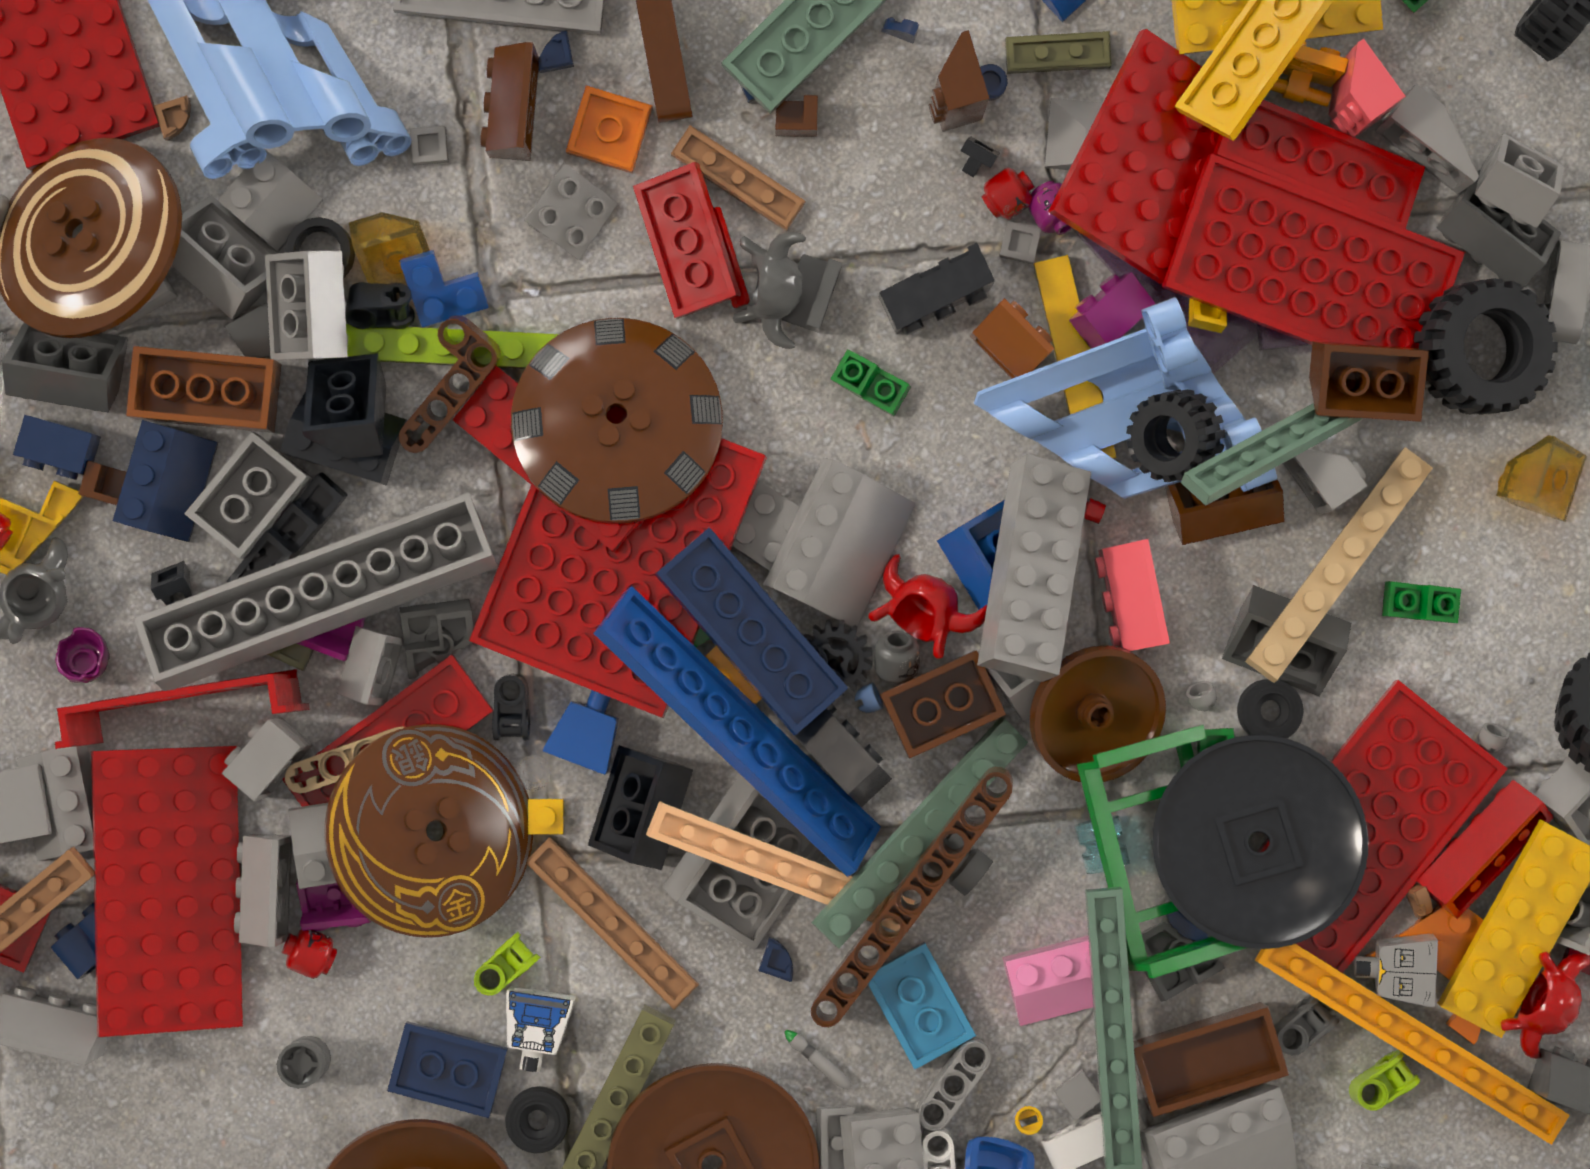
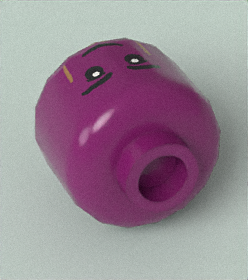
[1028,181,1072,235]

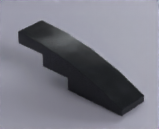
[226,472,348,582]

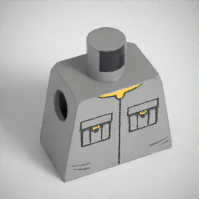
[1354,934,1438,1007]

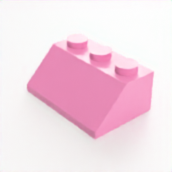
[1002,935,1093,1026]

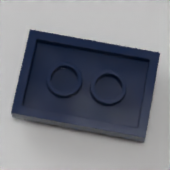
[387,1021,508,1118]

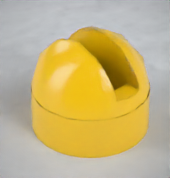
[1015,1106,1043,1135]

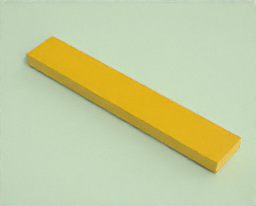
[1033,255,1117,459]

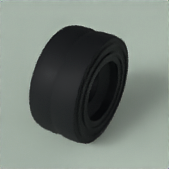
[1237,679,1304,739]
[505,1086,570,1154]

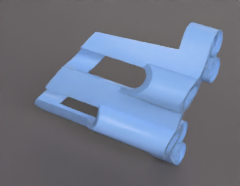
[148,0,412,179]
[974,297,1277,499]

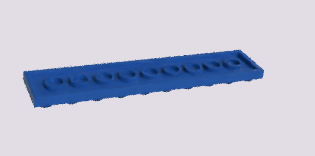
[593,586,881,877]

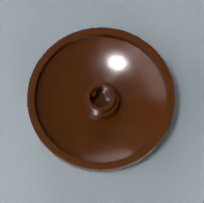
[1030,645,1166,782]

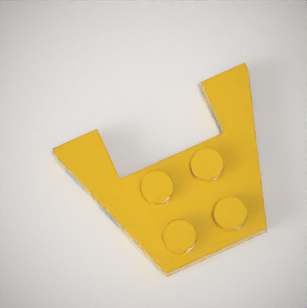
[0,481,84,575]

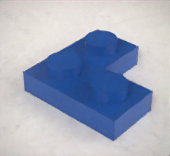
[400,250,489,327]

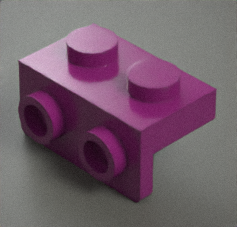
[296,879,371,931]

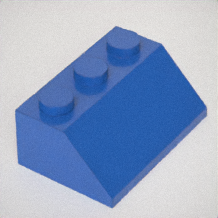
[937,500,1005,610]

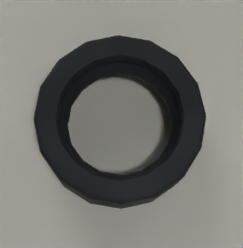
[285,217,355,279]

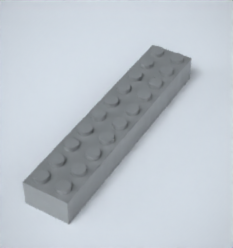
[133,493,498,691]

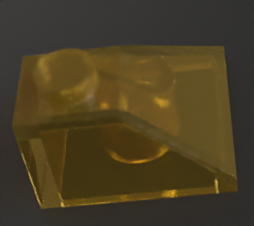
[349,212,430,293]
[1496,435,1587,522]

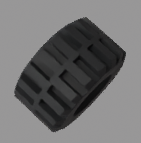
[1514,0,1590,62]
[1126,389,1226,482]

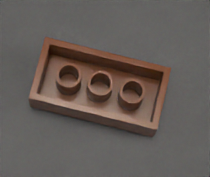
[126,346,282,433]

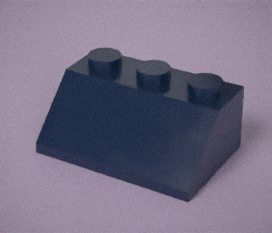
[112,420,219,542]

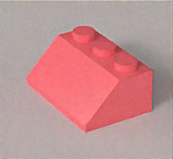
[1328,38,1406,137]
[1095,539,1170,651]

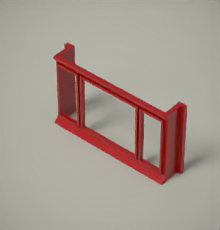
[55,669,310,749]

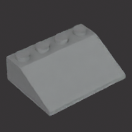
[763,458,916,627]
[662,775,822,950]
[1140,1083,1298,1169]

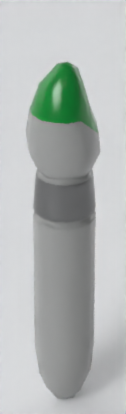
[784,1030,852,1090]

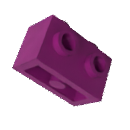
[1069,272,1156,349]

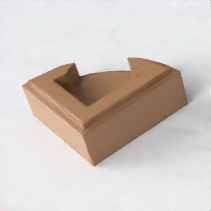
[154,95,191,141]
[1406,883,1433,919]

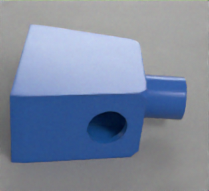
[543,690,619,775]

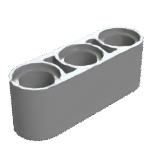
[1544,239,1590,344]
[916,1037,991,1131]

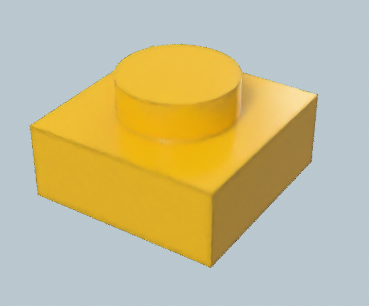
[1188,298,1227,333]
[528,798,564,835]

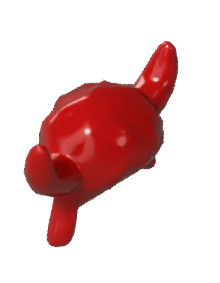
[868,554,987,659]
[1501,952,1590,1059]

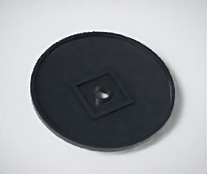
[1152,735,1368,949]

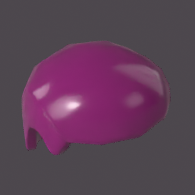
[55,627,110,683]

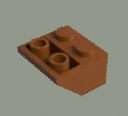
[970,298,1055,379]

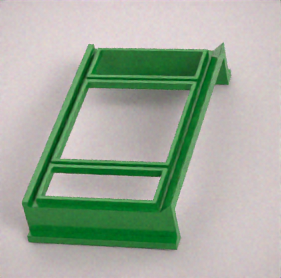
[1077,725,1246,978]

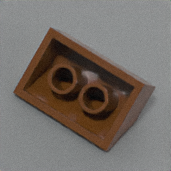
[929,30,990,132]
[481,42,539,161]
[1309,341,1429,422]
[1165,478,1285,545]

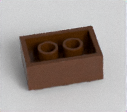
[879,650,1006,759]

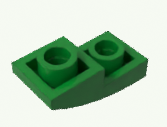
[830,349,911,417]
[1382,581,1461,623]

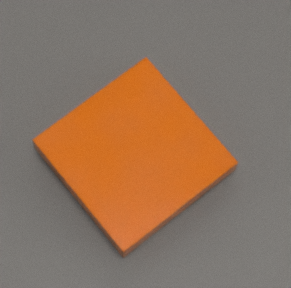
[566,85,653,174]

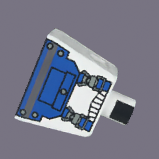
[506,986,576,1072]

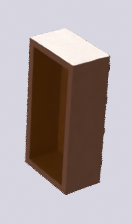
[1133,1002,1289,1117]

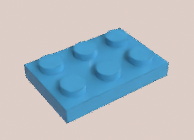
[868,942,976,1070]

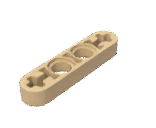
[285,726,405,793]

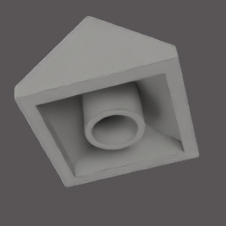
[337,626,404,705]

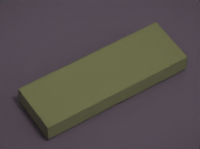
[1005,31,1112,74]

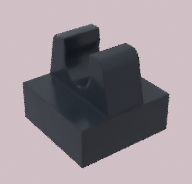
[961,136,1000,178]
[151,561,192,606]

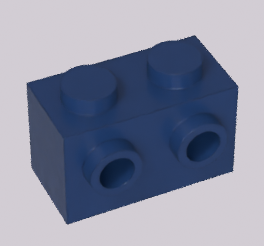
[13,414,101,480]

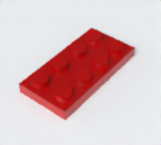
[633,162,741,318]

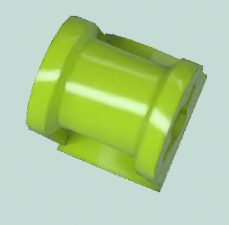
[474,931,541,996]
[1349,1050,1421,1111]

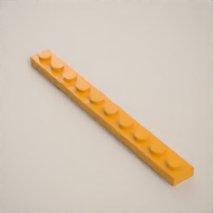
[1255,944,1570,1145]

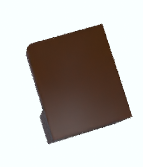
[775,95,818,137]
[78,461,126,505]

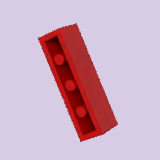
[1417,780,1554,919]

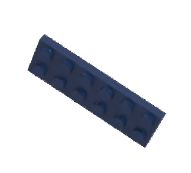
[655,527,848,735]

